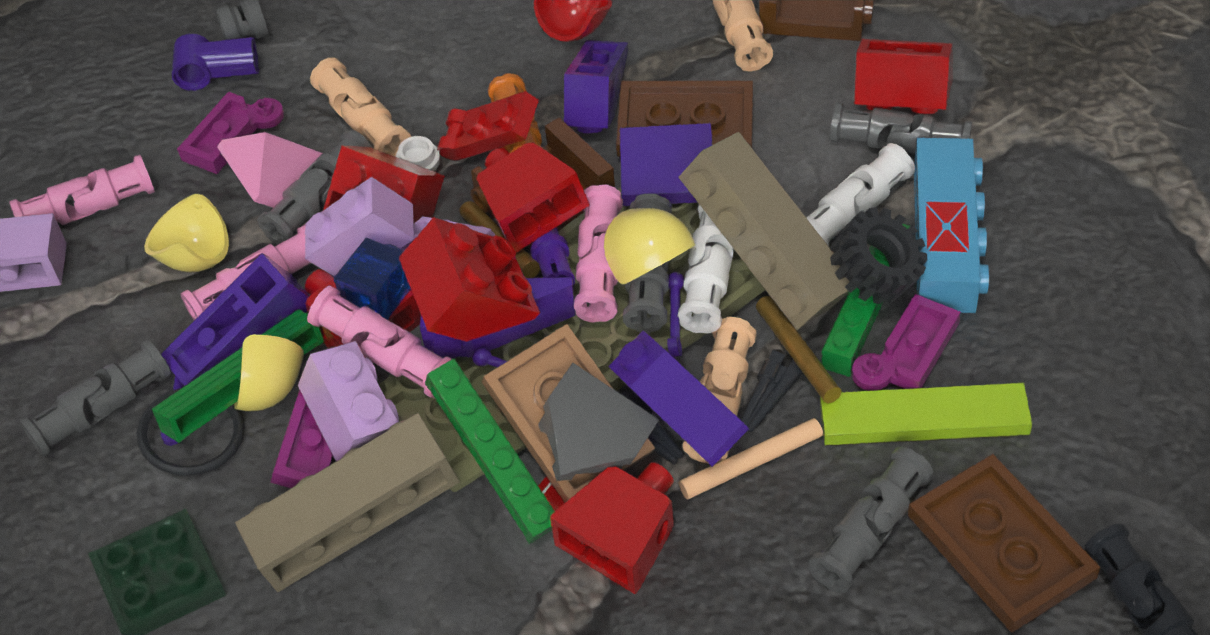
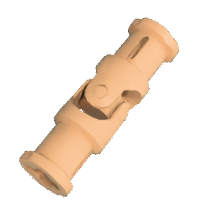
[713,0,773,72]
[310,58,411,156]
[683,316,756,464]

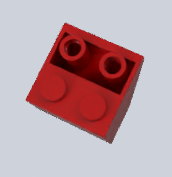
[854,39,953,114]
[323,145,445,263]
[399,217,540,342]

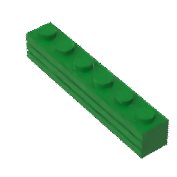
[821,224,910,377]
[152,309,324,443]
[425,359,555,544]

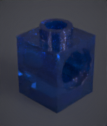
[334,238,411,320]

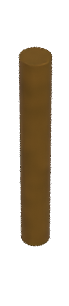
[460,201,540,278]
[756,296,841,403]

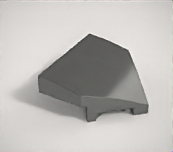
[538,363,659,481]

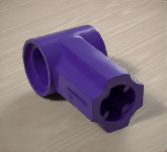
[172,34,259,91]

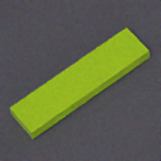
[820,383,1032,445]

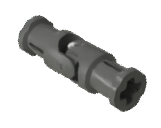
[830,102,972,154]
[257,130,373,245]
[623,194,672,333]
[19,339,171,457]
[808,447,933,593]

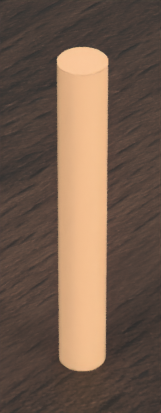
[679,418,823,500]

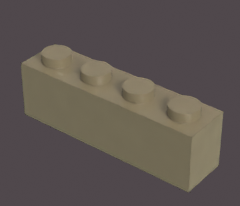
[679,132,850,330]
[235,413,460,592]

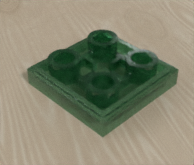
[88,509,226,635]

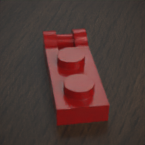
[437,91,539,161]

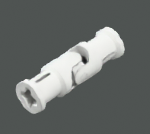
[806,143,915,246]
[678,204,734,333]

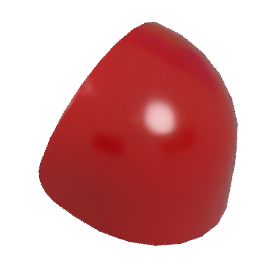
[534,0,612,42]

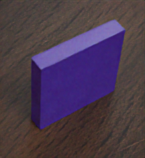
[620,123,712,206]

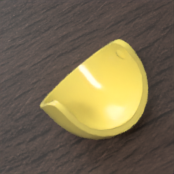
[144,194,229,272]
[604,208,696,284]
[234,334,304,411]

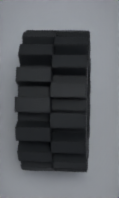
[830,207,928,304]

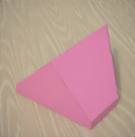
[217,132,323,208]

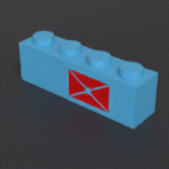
[914,138,989,313]

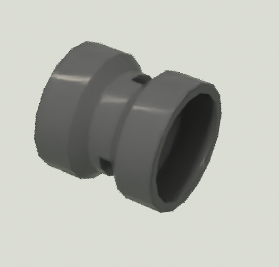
[215,0,269,40]

